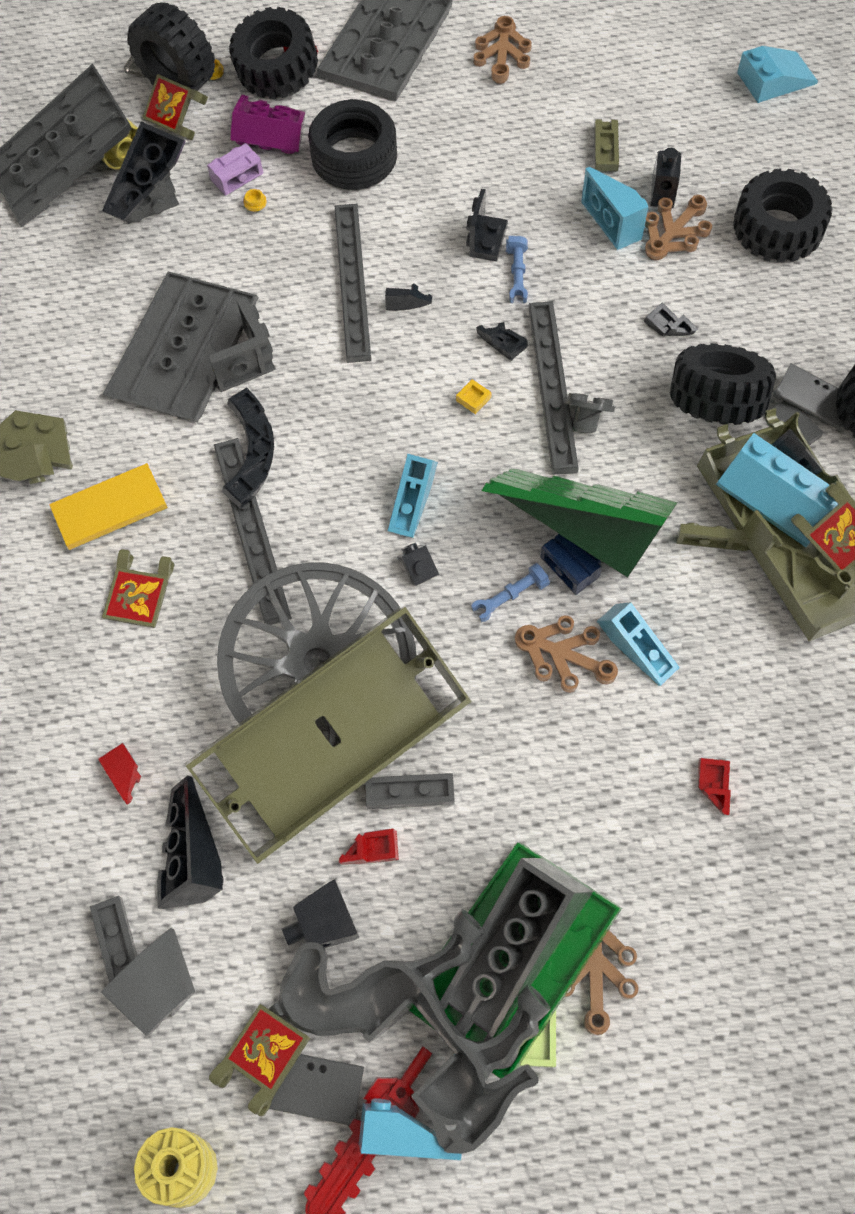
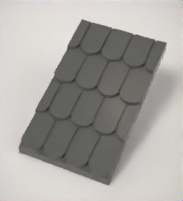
[316,0,453,101]
[0,63,131,227]
[102,271,259,423]

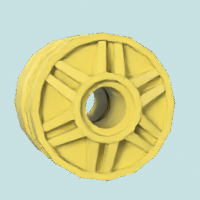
[134,1127,218,1209]

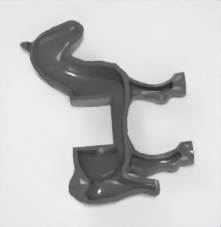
[269,909,550,1154]

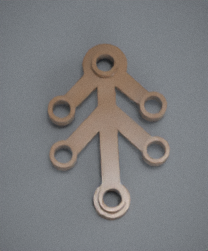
[473,16,532,84]
[645,195,712,260]
[515,615,618,693]
[564,929,638,1036]

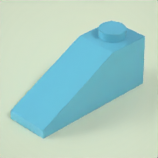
[388,454,438,538]
[597,602,680,686]
[359,1099,462,1160]

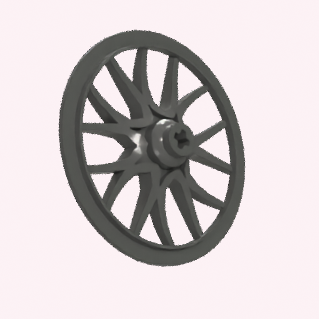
[217,562,417,747]

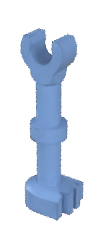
[506,236,528,303]
[471,563,550,622]

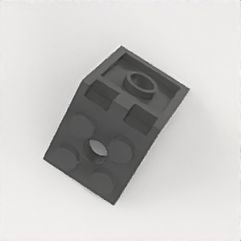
[126,172,179,224]
[208,296,276,392]

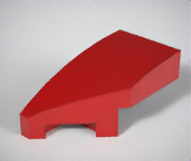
[98,743,142,805]
[698,758,731,815]
[339,828,399,865]

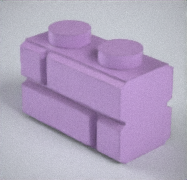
[207,143,263,196]

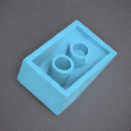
[737,46,818,103]
[581,167,648,250]

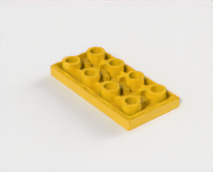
[49,463,168,550]

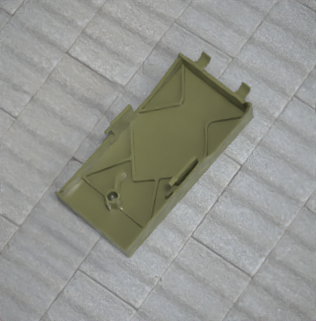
[697,408,855,642]

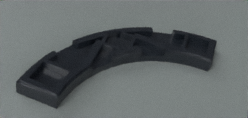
[222,387,274,509]

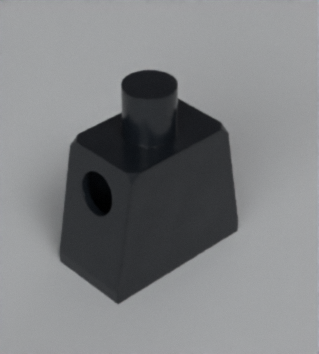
[650,148,681,208]
[282,879,360,948]

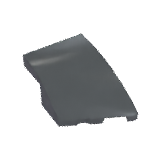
[101,927,195,1038]

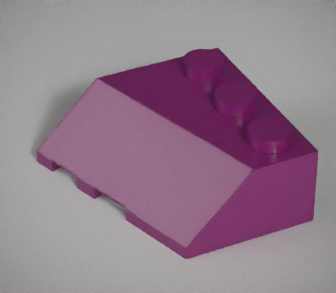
[230,94,306,154]

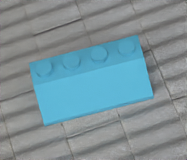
[716,433,838,547]

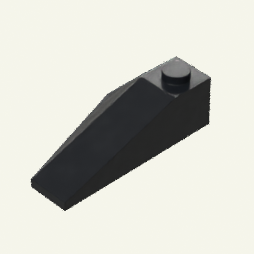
[102,121,186,221]
[157,775,224,909]

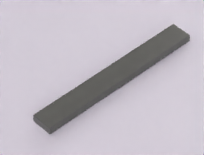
[334,203,372,363]
[528,301,579,475]
[213,438,292,625]

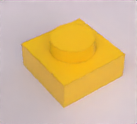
[456,379,492,414]

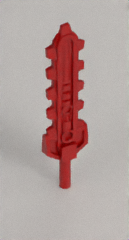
[303,1046,433,1214]

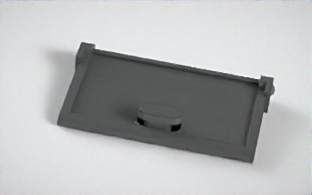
[773,363,845,433]
[269,1054,364,1126]

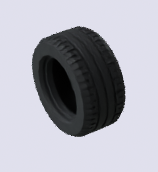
[308,99,397,190]

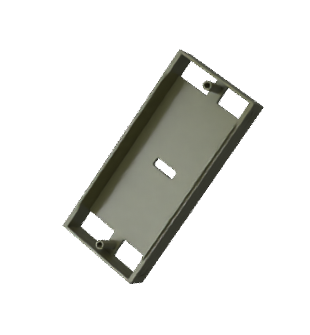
[184,607,472,864]

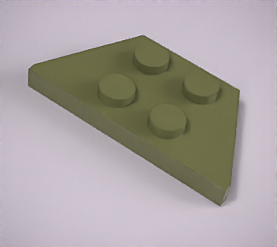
[0,410,73,470]

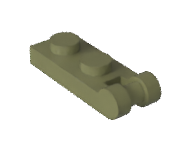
[594,119,619,171]
[676,523,750,551]

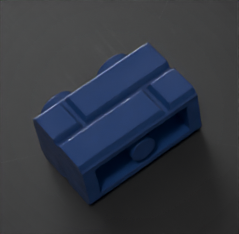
[540,534,602,595]

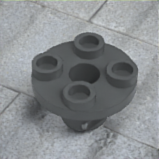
[564,393,616,433]

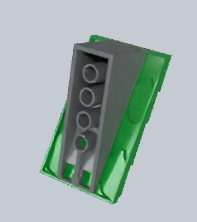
[409,842,622,1079]

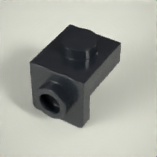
[397,542,439,586]

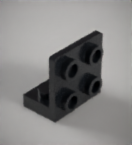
[466,189,508,262]

